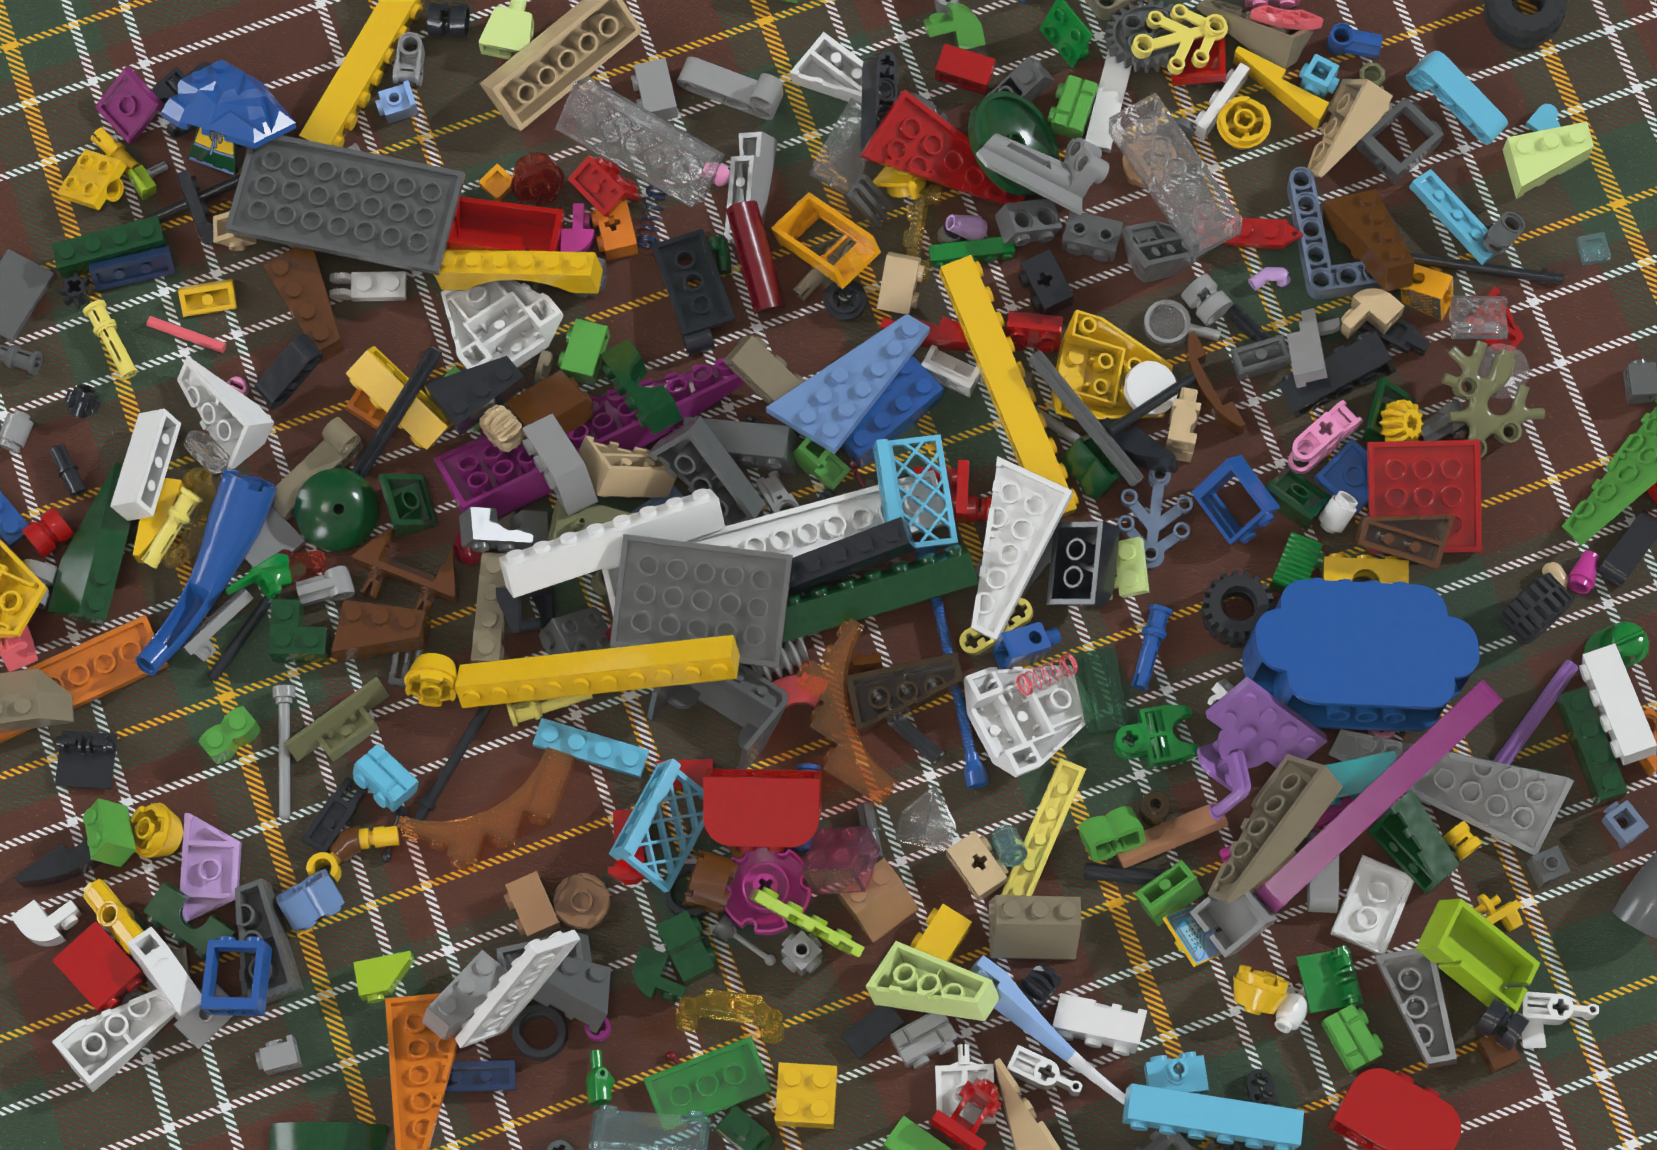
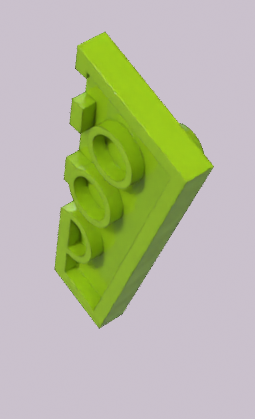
[748,887,865,957]

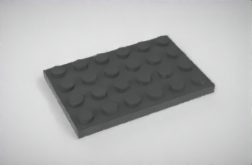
[610,534,793,668]

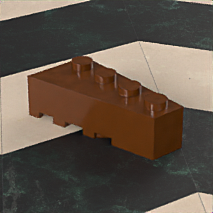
[1323,189,1415,292]

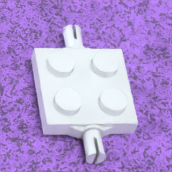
[935,1044,996,1125]

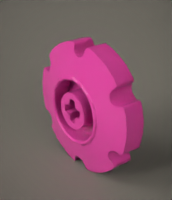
[724,847,812,935]

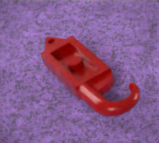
[1195,213,1303,249]

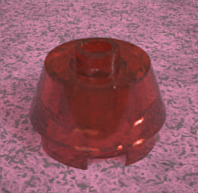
[511,152,564,206]

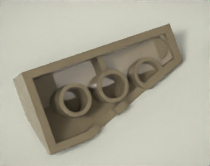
[1197,0,1314,69]

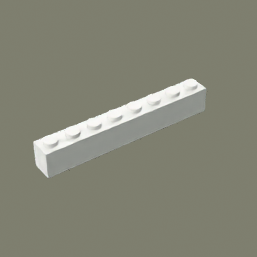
[499,489,725,598]

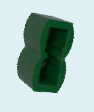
[1060,434,1123,500]

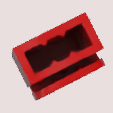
[52,921,146,1014]

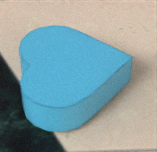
[1526,104,1560,132]

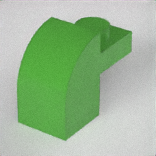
[923,3,986,50]
[793,437,851,491]

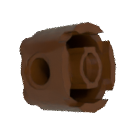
[683,850,738,914]

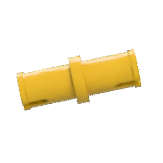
[90,127,140,176]

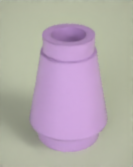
[946,214,988,241]

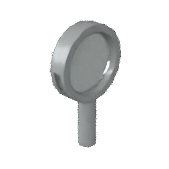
[1144,300,1221,347]

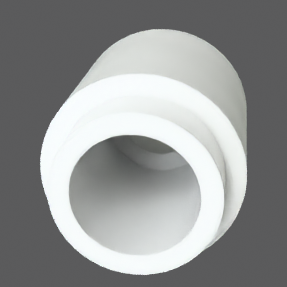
[1319,491,1358,534]

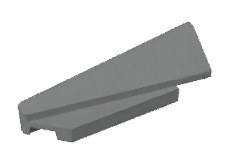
[724,131,778,245]

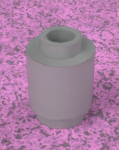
[0,410,34,453]

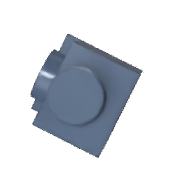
[1601,800,1649,849]

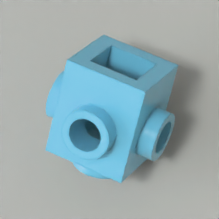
[1299,54,1340,100]

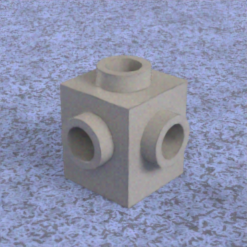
[781,931,823,977]

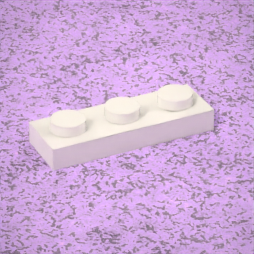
[1194,63,1250,141]

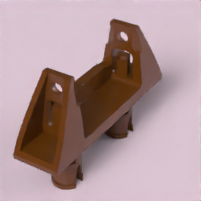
[352,527,458,615]

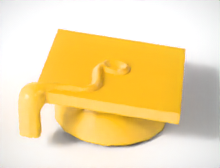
[873,166,926,199]

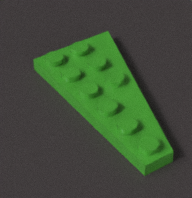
[1562,399,1657,546]

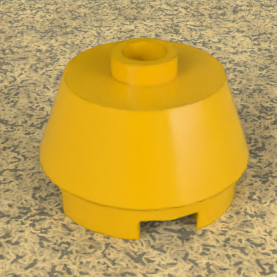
[1217,96,1271,150]
[404,653,458,707]
[130,803,183,858]
[1233,965,1290,1015]

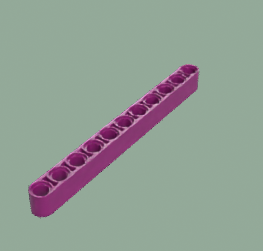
[1255,680,1503,914]

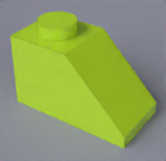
[353,951,415,1003]

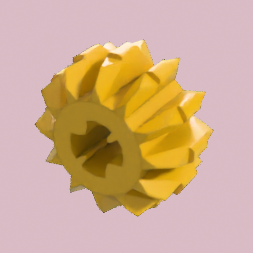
[1379,400,1424,442]

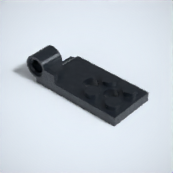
[651,229,736,357]

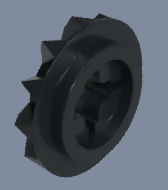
[823,280,867,321]

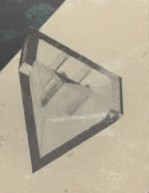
[895,785,956,852]

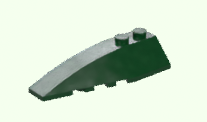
[47,462,131,627]

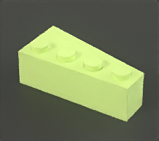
[866,941,1000,1021]

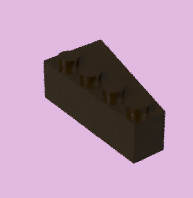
[846,652,964,736]

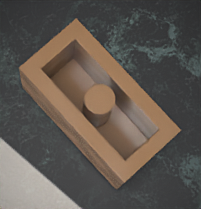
[503,871,561,941]

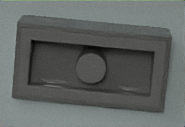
[1230,335,1291,381]

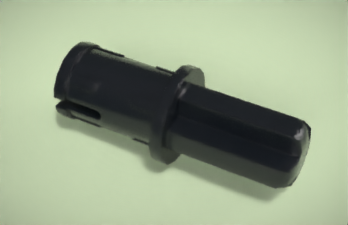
[50,444,87,498]

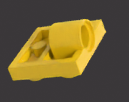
[57,149,127,210]

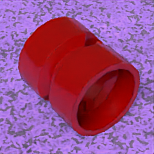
[21,507,75,558]

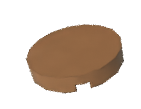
[553,873,611,931]

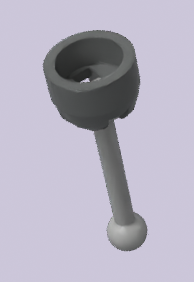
[712,914,776,966]

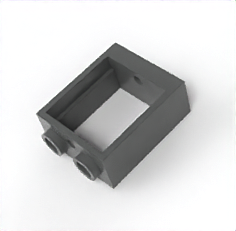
[1356,97,1444,185]

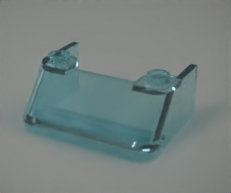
[588,1105,713,1150]

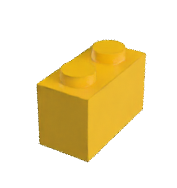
[910,904,972,962]

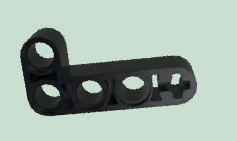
[860,51,898,152]

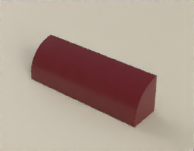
[726,200,786,315]

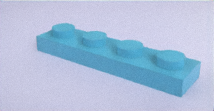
[1409,169,1497,265]
[533,718,649,779]

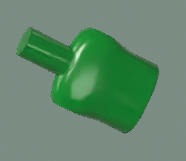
[585,1050,615,1107]

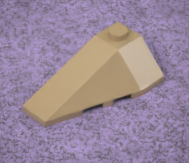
[1307,79,1393,178]

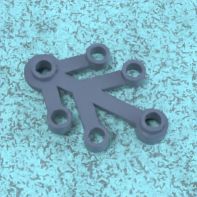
[1117,470,1193,569]

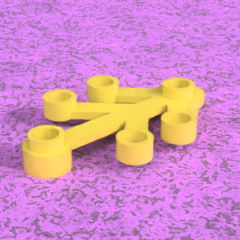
[1131,4,1228,75]

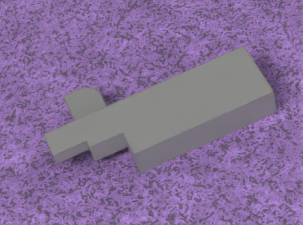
[1287,308,1341,388]

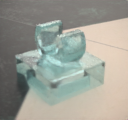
[1576,232,1611,266]

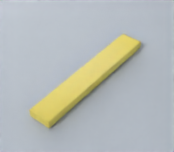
[1001,758,1086,896]

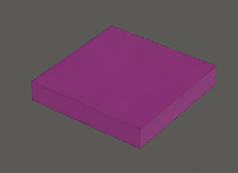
[95,67,164,144]

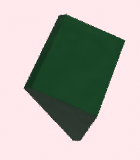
[1362,377,1417,442]
[1266,466,1331,531]
[378,474,439,538]

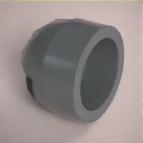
[937,223,961,244]

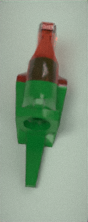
[226,549,329,600]

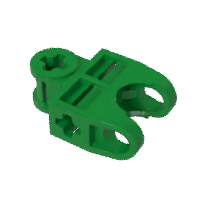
[1113,705,1200,770]

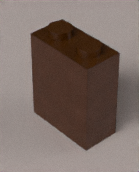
[505,370,594,436]

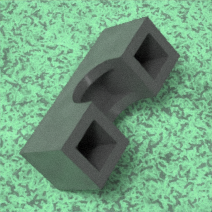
[459,507,549,553]

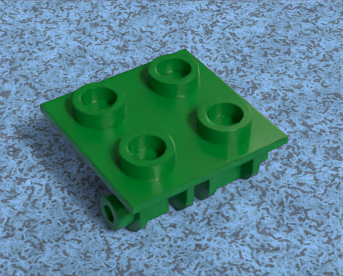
[1039,0,1093,68]
[1296,946,1364,1013]

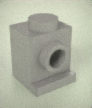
[255,1034,302,1076]

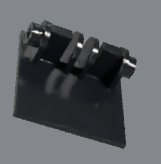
[55,731,118,789]

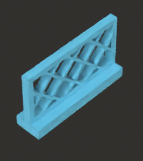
[872,434,958,549]
[609,758,704,892]

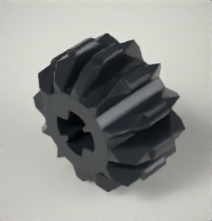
[1019,963,1061,1011]

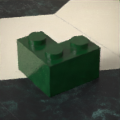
[268,599,331,663]
[656,910,717,987]

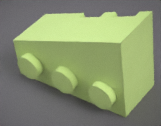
[1503,122,1594,199]

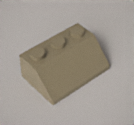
[989,895,1081,960]

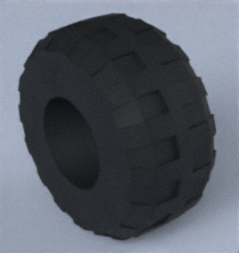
[1484,0,1567,48]

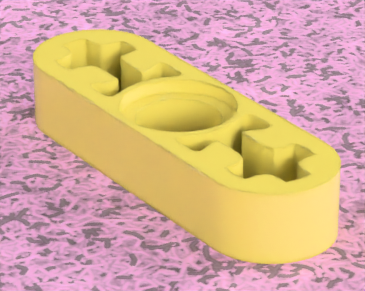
[959,598,1033,656]

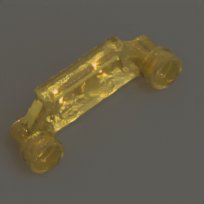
[903,184,942,282]
[162,468,216,569]
[675,988,784,1044]

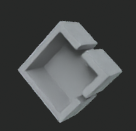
[1189,887,1278,958]

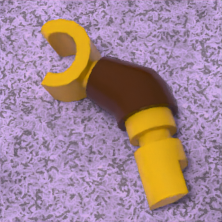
[306,826,399,883]

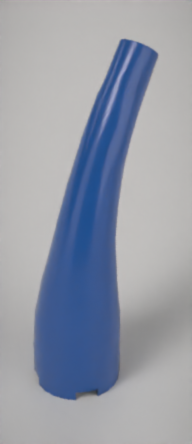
[135,469,277,675]

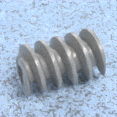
[750,637,811,681]

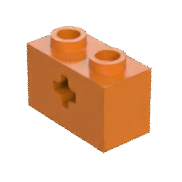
[590,197,639,261]

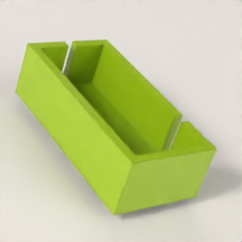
[1415,898,1540,1012]

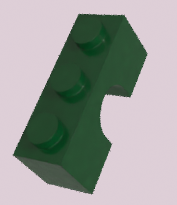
[143,881,237,960]

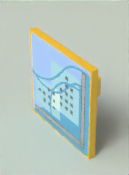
[1162,903,1222,967]

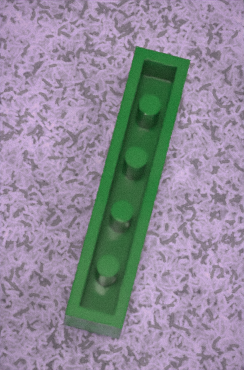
[928,237,1015,268]

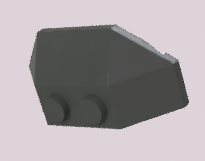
[1122,220,1208,283]

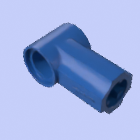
[1326,23,1383,59]

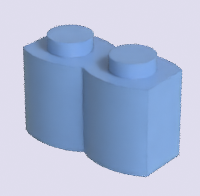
[275,869,345,932]

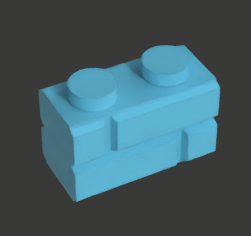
[353,744,419,812]

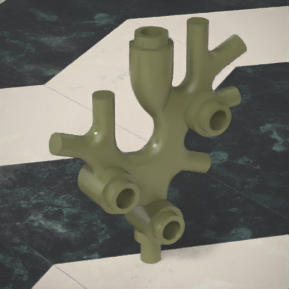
[1441,340,1545,458]

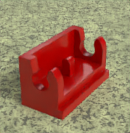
[935,43,996,96]

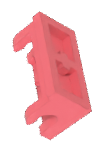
[0,625,38,673]

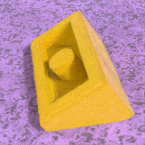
[178,279,237,317]

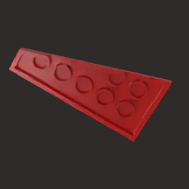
[859,90,1026,206]

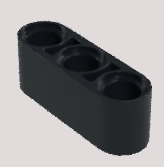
[255,334,324,409]
[1597,509,1657,588]

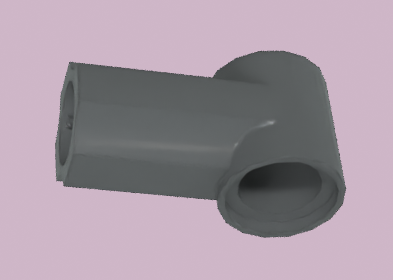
[1418,399,1469,441]

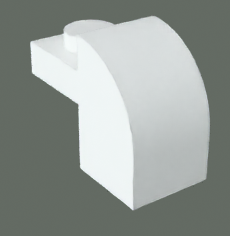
[11,900,83,947]

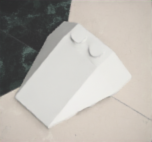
[441,280,564,369]
[964,665,1097,777]

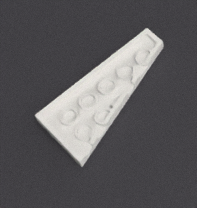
[971,456,1073,641]

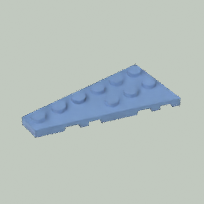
[766,314,930,454]

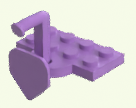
[1197,677,1328,820]

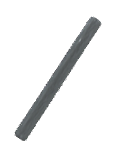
[1029,350,1144,486]

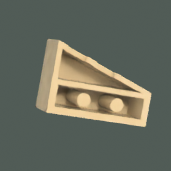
[578,435,677,498]

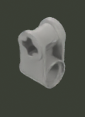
[393,32,425,87]

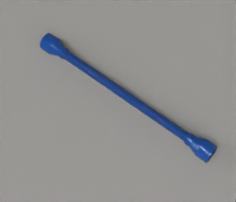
[915,548,989,789]

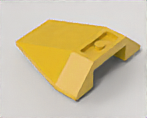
[1051,310,1173,420]

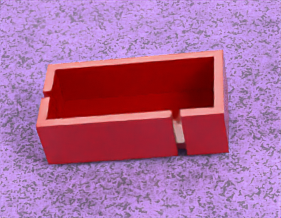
[446,196,565,252]

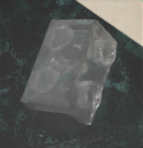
[1449,296,1508,339]

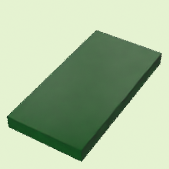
[643,1036,772,1133]

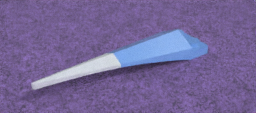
[969,955,1125,1105]

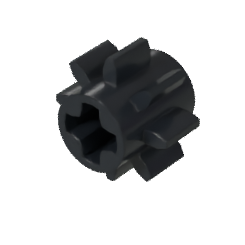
[59,273,95,309]
[64,384,101,418]

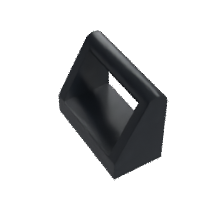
[496,585,556,633]

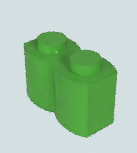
[199,706,261,765]
[1078,806,1146,862]

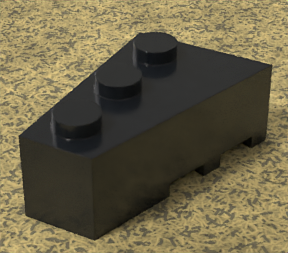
[424,356,527,436]

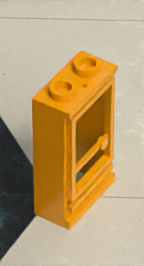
[771,192,881,289]

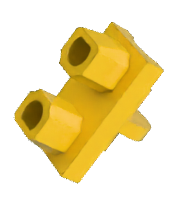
[1474,894,1523,932]

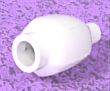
[1274,986,1309,1033]

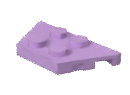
[180,813,242,922]

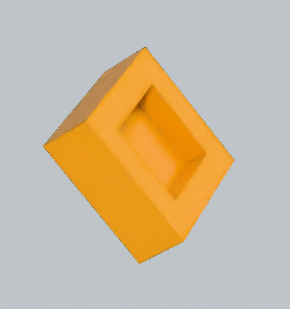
[478,164,517,202]

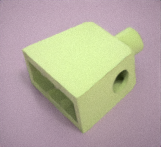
[479,0,534,59]

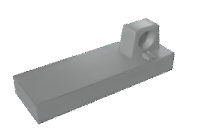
[181,589,253,661]

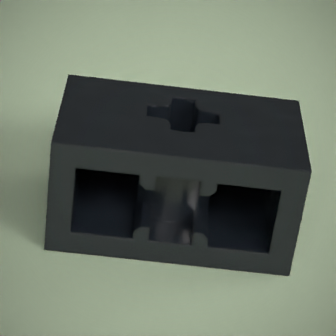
[1017,250,1074,315]

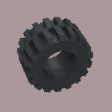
[1201,570,1274,647]
[1498,573,1574,646]

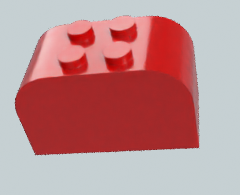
[703,768,822,852]
[1327,1068,1461,1150]

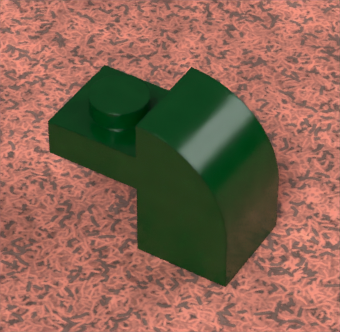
[633,945,688,1004]

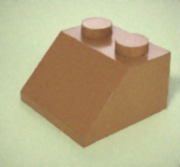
[838,858,919,943]

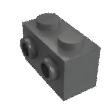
[1061,210,1123,262]

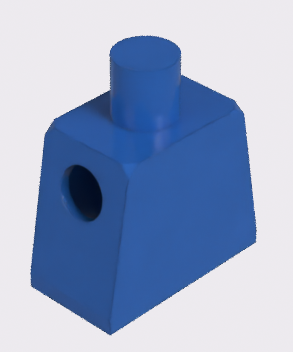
[991,622,1061,669]

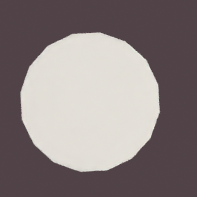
[1124,361,1178,417]

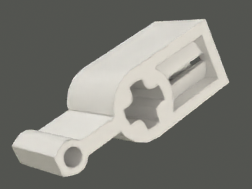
[1518,992,1599,1025]
[1007,1045,1083,1096]

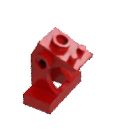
[929,1078,1002,1150]

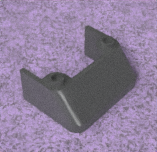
[647,663,788,769]

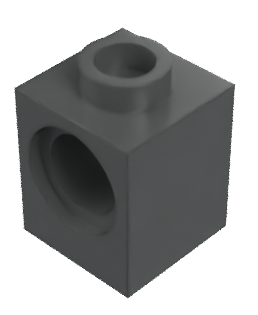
[1623,359,1657,404]
[1526,845,1570,889]

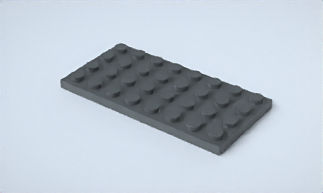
[225,135,465,276]

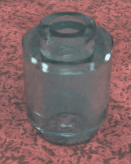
[992,825,1027,867]

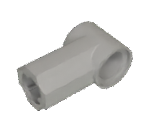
[296,566,355,607]

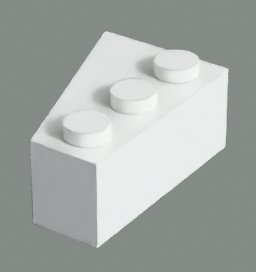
[1052,993,1147,1056]

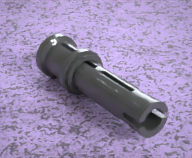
[0,344,42,375]

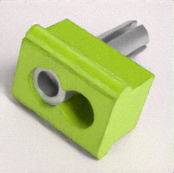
[128,161,168,200]

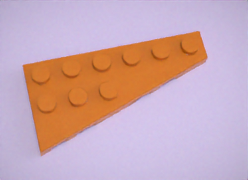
[385,993,460,1150]

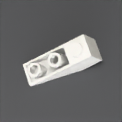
[127,927,202,1018]

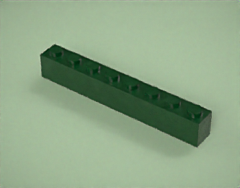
[782,545,979,643]

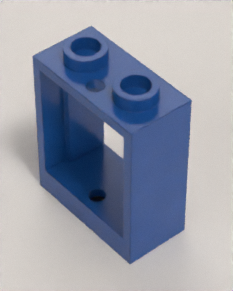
[1191,455,1280,545]
[200,936,272,1016]

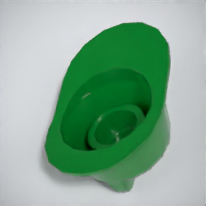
[1584,621,1649,668]

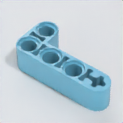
[1406,51,1508,145]

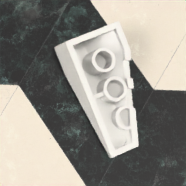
[177,358,274,469]
[52,989,177,1092]

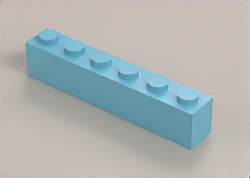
[1122,1083,1304,1150]

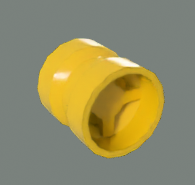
[1443,821,1483,861]

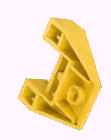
[0,539,48,639]

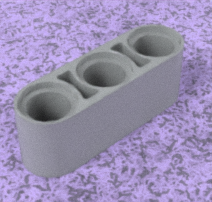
[1307,830,1339,913]

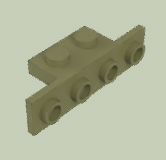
[284,677,389,762]

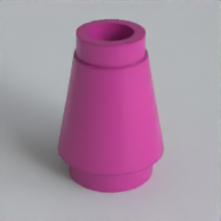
[1568,551,1599,594]

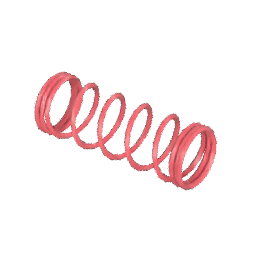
[1016,653,1078,696]

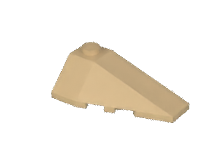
[994,1058,1061,1150]

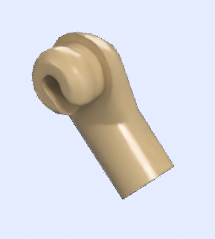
[1542,562,1569,590]

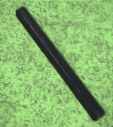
[351,346,442,479]

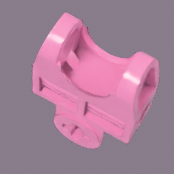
[1288,400,1363,474]

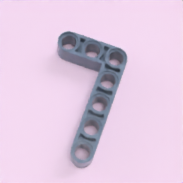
[1287,167,1382,300]

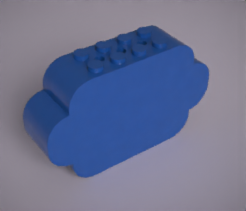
[1242,578,1480,732]

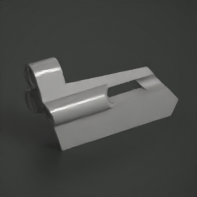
[976,134,1109,215]

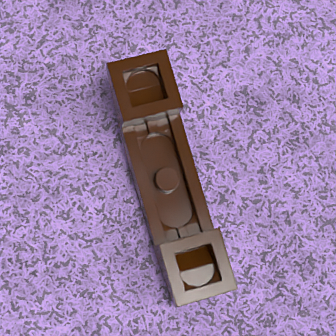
[1186,331,1246,436]

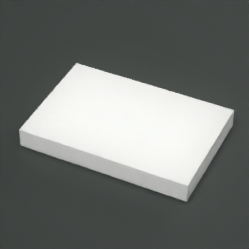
[1330,855,1414,955]

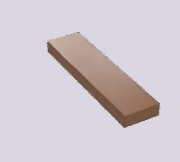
[1116,801,1228,869]

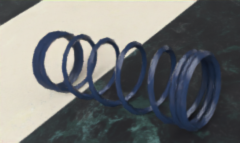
[636,185,667,248]

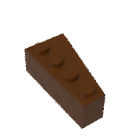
[263,247,344,363]

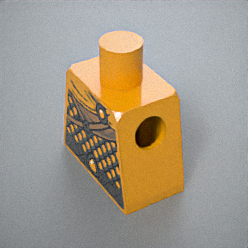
[1400,264,1454,321]

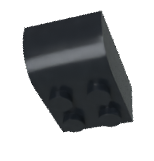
[1046,521,1120,606]

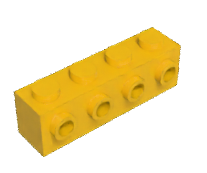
[346,346,451,450]

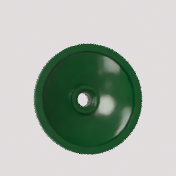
[294,468,378,551]

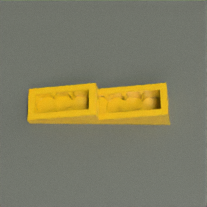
[1233,46,1329,131]

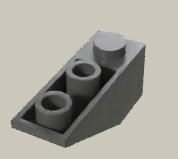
[970,57,1055,112]

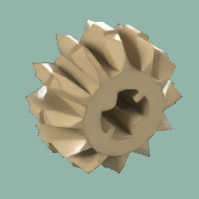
[479,405,525,452]

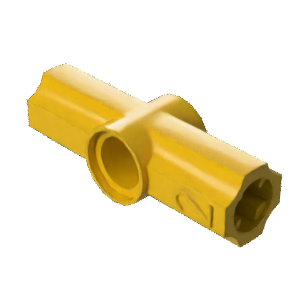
[83,879,144,955]

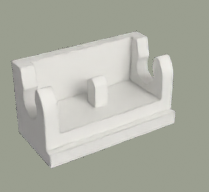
[921,345,981,398]

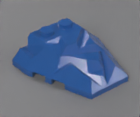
[161,60,296,149]

